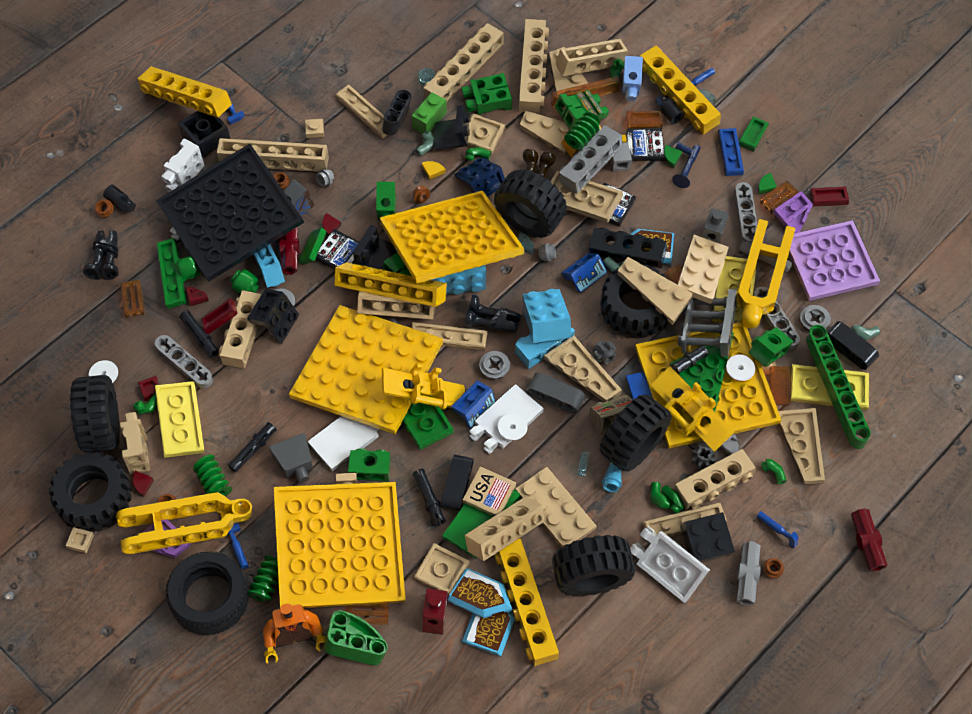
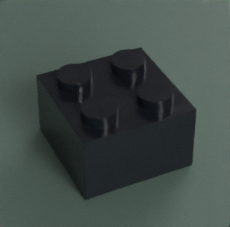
[178,111,230,157]
[680,512,735,563]

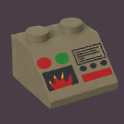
[589,395,632,435]

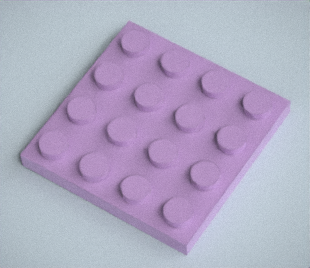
[789,220,880,301]

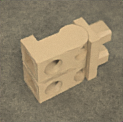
[120,412,150,474]

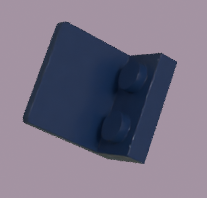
[454,158,505,197]

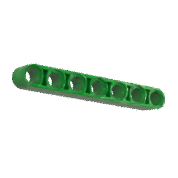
[806,325,871,449]

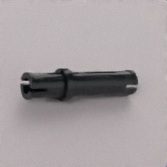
[179,310,219,358]
[227,422,277,473]
[413,469,446,526]

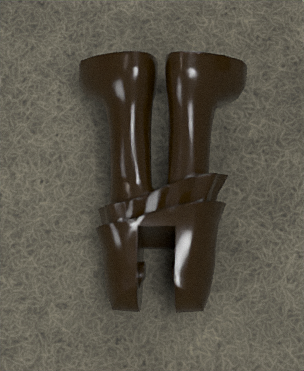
[522,149,556,178]

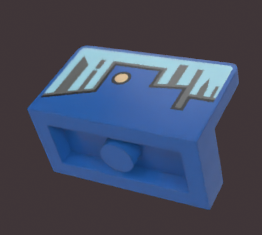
[561,252,607,292]
[451,381,496,428]

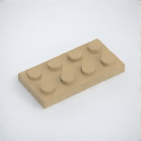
[551,170,623,223]
[677,235,729,304]
[515,467,597,548]

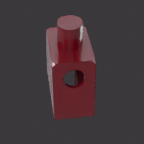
[422,589,449,635]

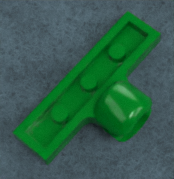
[157,238,201,309]

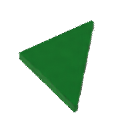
[669,332,734,424]

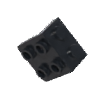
[433,105,471,151]

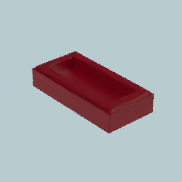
[810,186,849,207]
[201,298,238,334]

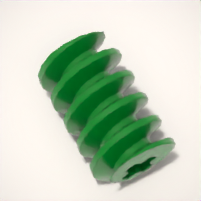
[564,112,600,151]
[193,454,232,496]
[247,555,278,602]

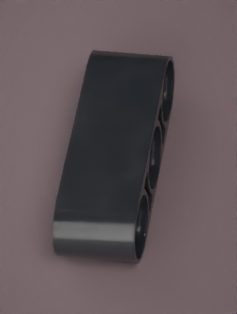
[382,90,412,136]
[827,321,879,370]
[441,454,474,511]

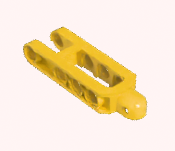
[737,219,796,329]
[116,492,252,554]

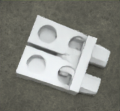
[161,139,205,192]

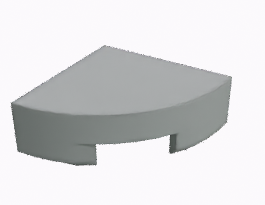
[719,434,739,456]

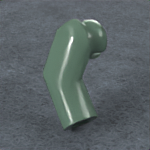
[415,131,434,156]
[603,256,625,272]
[851,325,880,341]

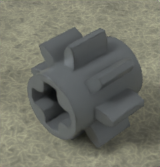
[593,341,616,364]
[691,445,716,470]

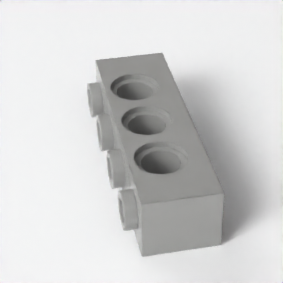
[559,125,623,194]

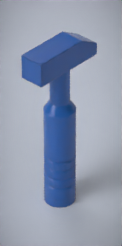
[691,67,715,85]
[221,88,245,125]
[757,511,799,548]
[223,523,249,569]

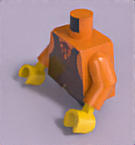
[263,603,325,664]

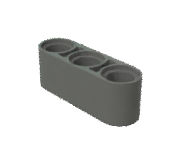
[526,373,585,414]

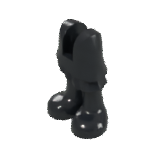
[83,231,119,280]
[464,294,521,333]

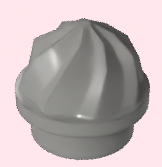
[316,169,334,187]
[538,243,556,262]

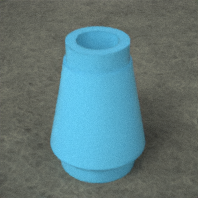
[602,462,622,492]

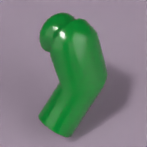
[610,59,624,86]
[465,147,492,161]
[133,393,157,415]
[761,459,787,485]
[650,482,671,509]
[661,485,684,513]

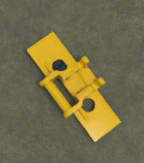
[382,363,465,410]
[650,366,735,452]

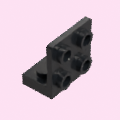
[353,225,397,271]
[247,289,299,344]

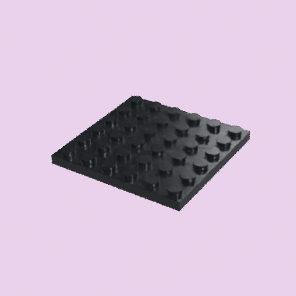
[156,144,305,282]

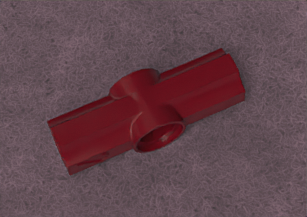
[280,227,300,275]
[851,508,888,572]

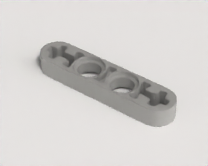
[734,182,757,244]
[753,287,800,350]
[155,335,213,389]

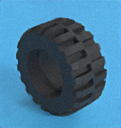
[494,169,567,238]
[600,264,668,338]
[70,375,120,452]
[599,394,672,472]
[49,451,132,532]
[552,535,635,597]

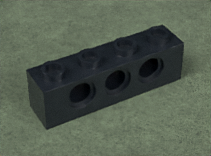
[588,227,667,269]

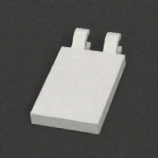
[469,384,544,454]
[308,416,380,472]
[630,526,710,603]

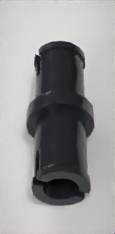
[671,345,708,375]

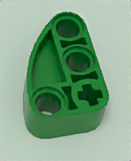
[324,610,388,665]

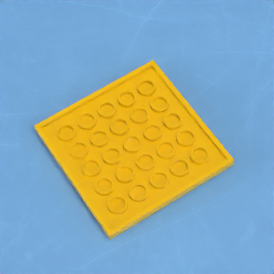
[380,191,524,283]
[289,305,443,434]
[635,322,782,449]
[273,482,406,608]

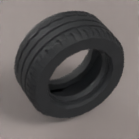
[166,551,249,635]

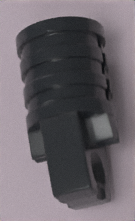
[655,95,684,124]
[103,184,136,212]

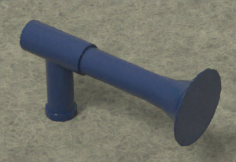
[672,141,701,188]

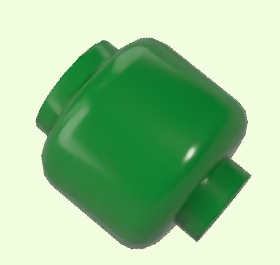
[230,269,259,295]

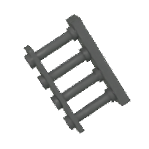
[678,289,737,357]

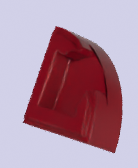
[322,213,341,236]
[185,287,209,306]
[138,376,158,401]
[133,470,154,497]

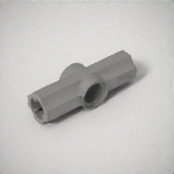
[736,541,761,606]

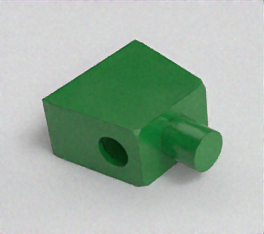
[376,182,397,227]

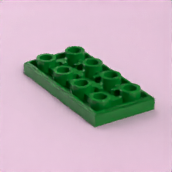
[442,490,520,559]

